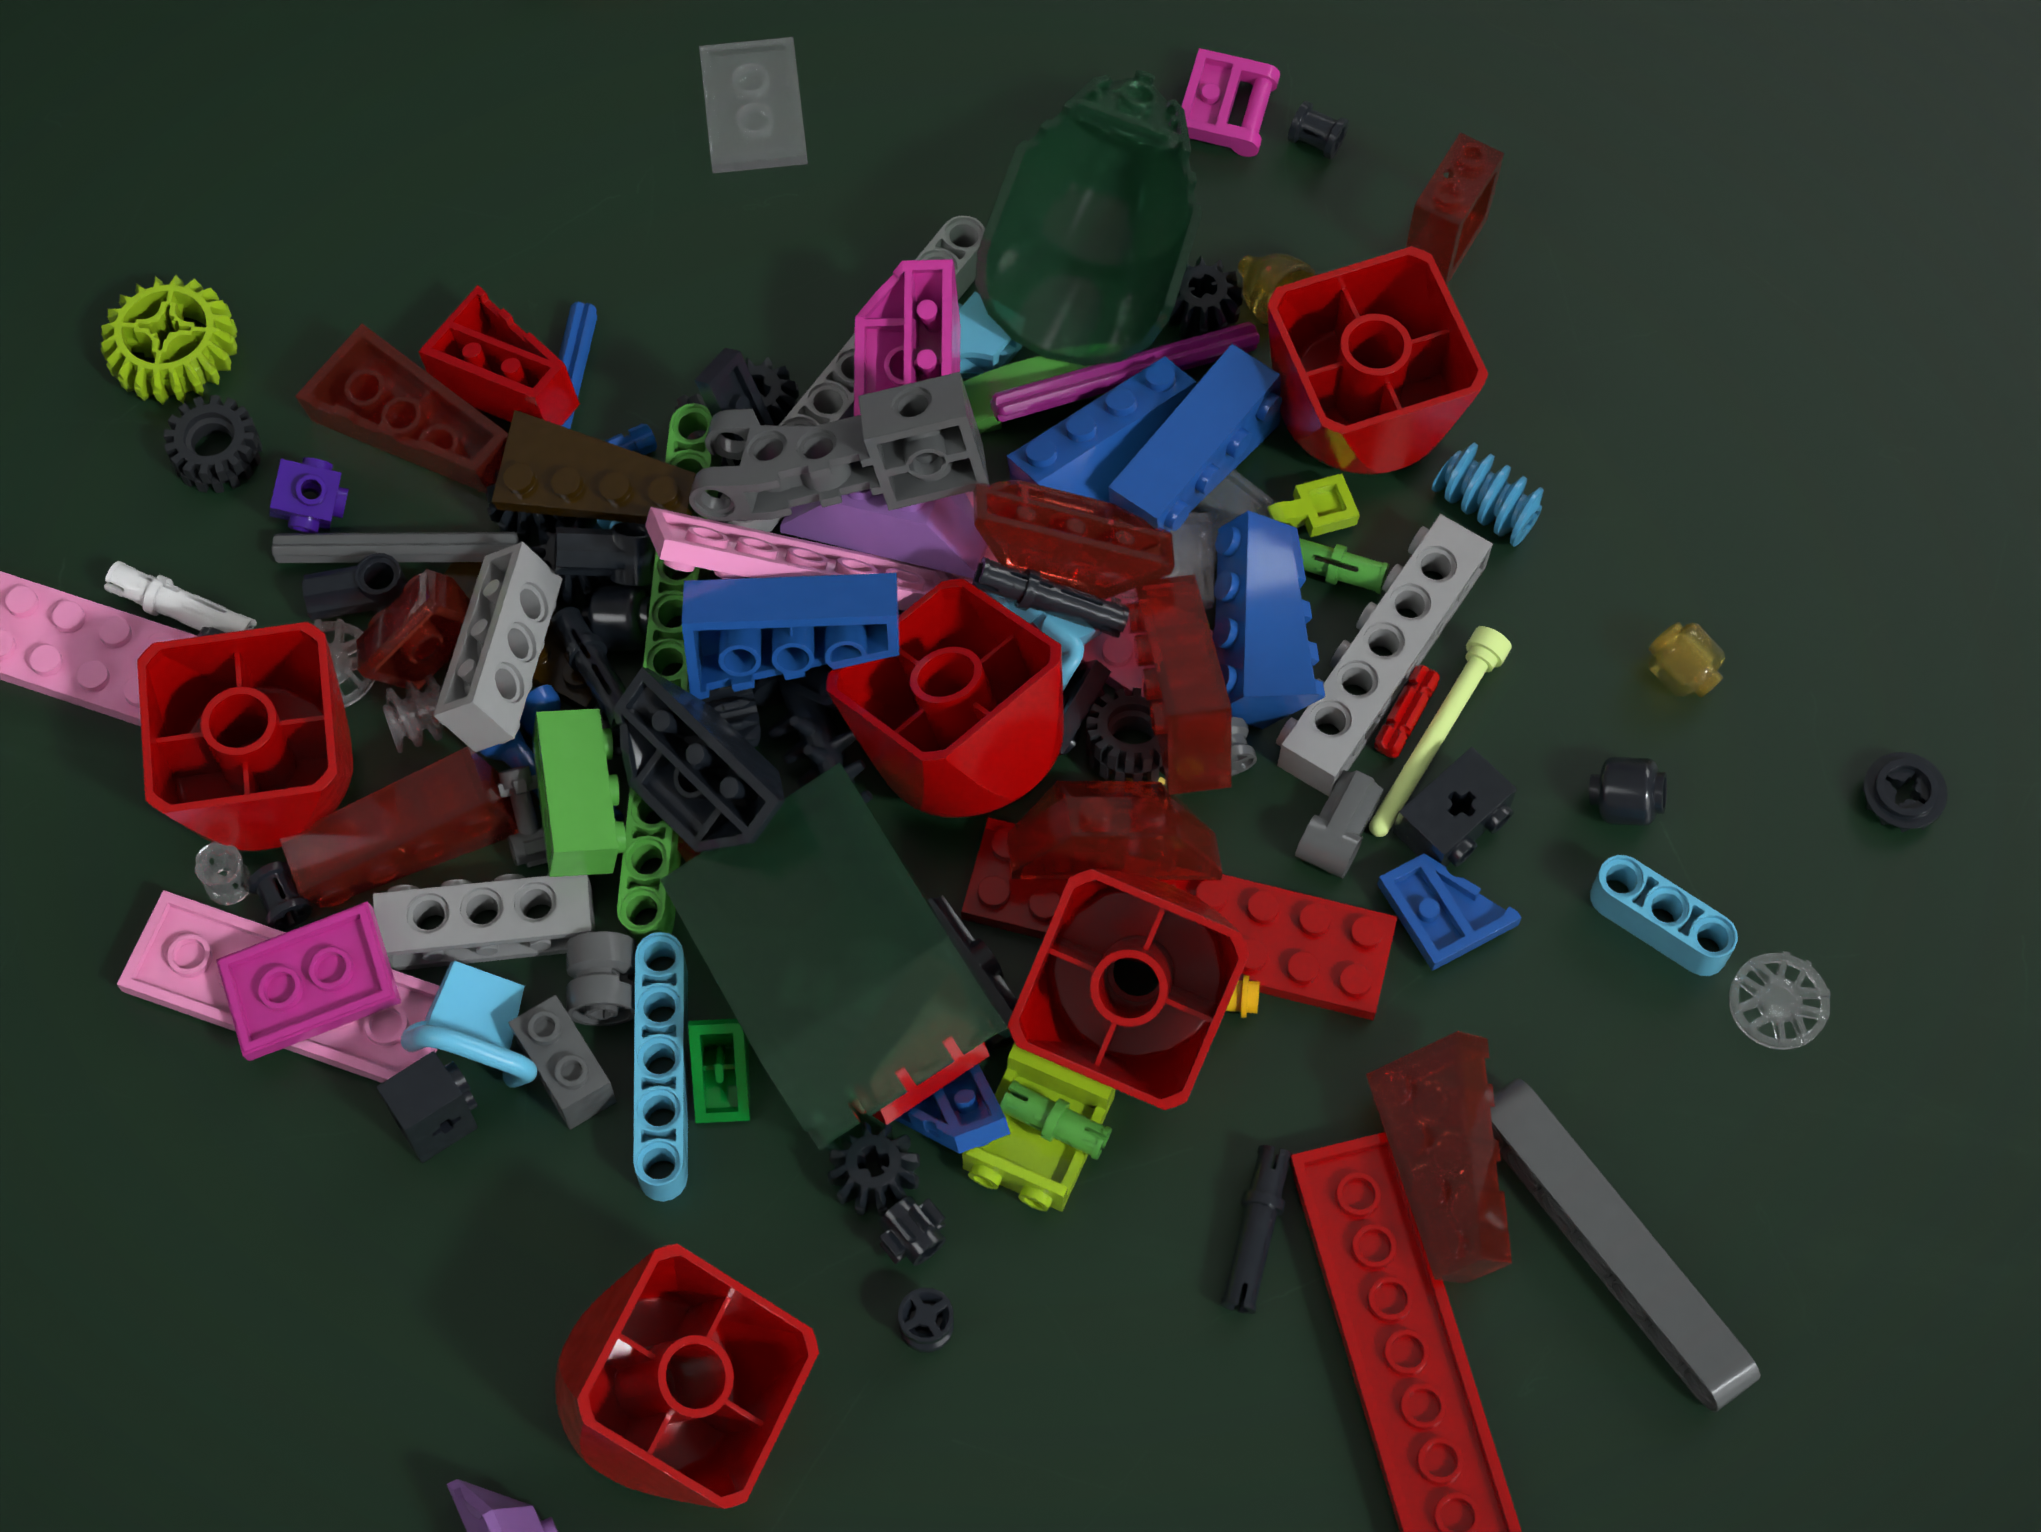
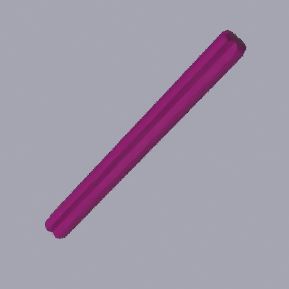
[990,322,1260,422]

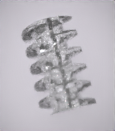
[382,669,448,754]

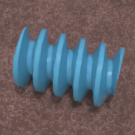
[1431,442,1544,547]

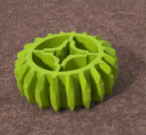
[101,275,237,405]

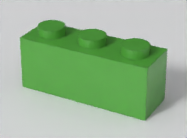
[532,709,626,877]

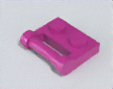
[1175,48,1280,157]

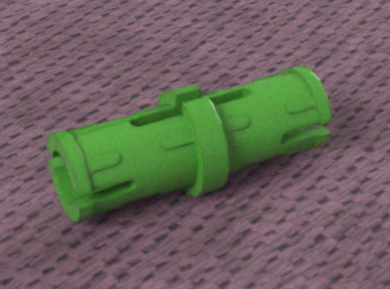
[1299,538,1390,594]
[1000,1080,1112,1160]

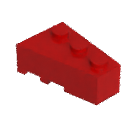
[418,285,580,426]

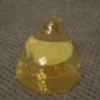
[1238,253,1316,327]

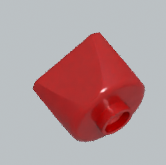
[1267,246,1488,474]
[826,578,1064,817]
[137,622,353,851]
[1008,869,1250,1110]
[555,1243,819,1509]

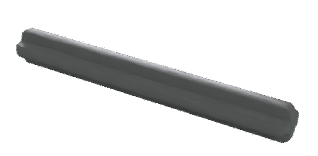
[272,532,520,563]

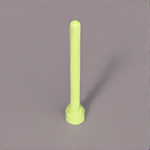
[1369,626,1512,837]

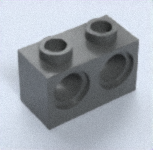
[508,995,617,1130]

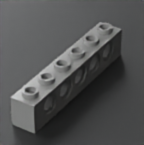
[1276,514,1493,796]

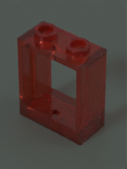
[1406,132,1504,285]

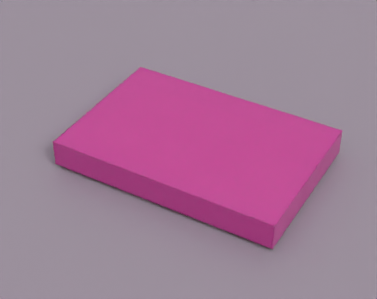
[216,902,402,1061]

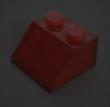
[356,569,470,691]

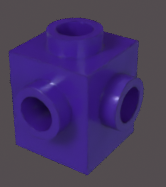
[269,457,349,533]

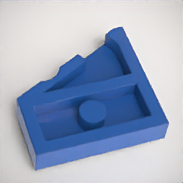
[1377,853,1522,971]
[895,1064,1011,1154]

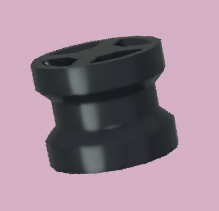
[898,1287,954,1353]

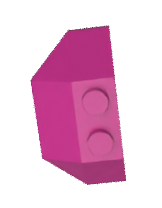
[854,259,961,416]

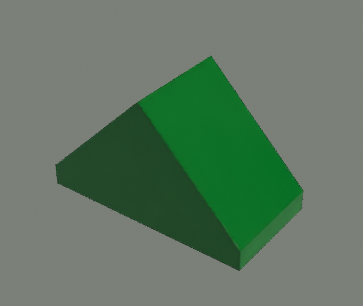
[688,1018,750,1123]

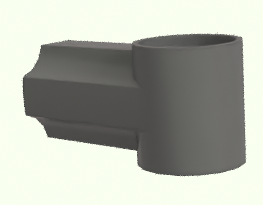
[1295,770,1383,879]

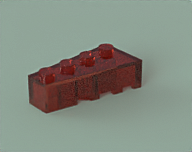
[295,323,508,493]
[1126,574,1231,795]
[279,746,519,908]
[1366,1031,1512,1283]

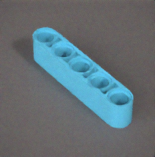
[633,932,688,1202]

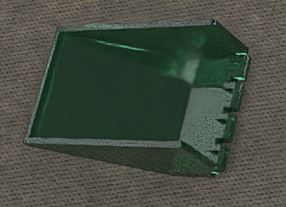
[660,763,1011,1152]

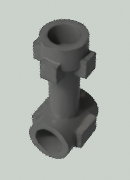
[496,765,547,868]

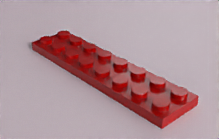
[961,817,1398,1020]
[1289,1129,1522,1532]

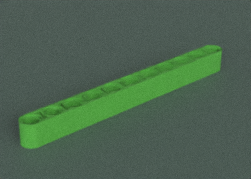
[617,403,722,944]

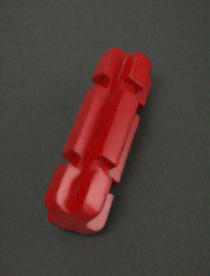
[1374,665,1440,758]

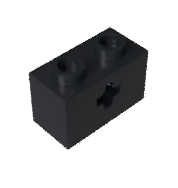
[1393,747,1517,867]
[377,1051,478,1163]

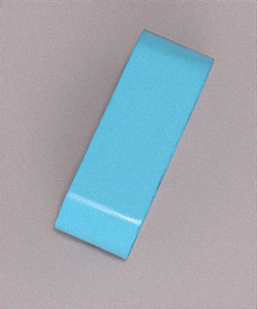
[1590,855,1738,976]

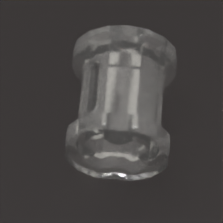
[195,843,252,905]

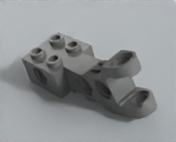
[689,372,989,521]

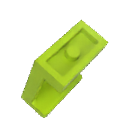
[962,1042,1115,1212]

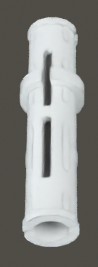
[104,561,257,633]

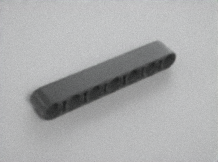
[1472,1078,1760,1412]

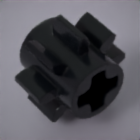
[879,1196,946,1266]

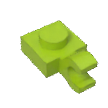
[1267,473,1360,537]

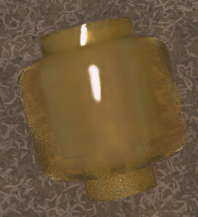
[1648,621,1725,698]

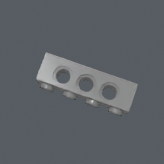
[433,542,562,752]
[373,873,596,971]

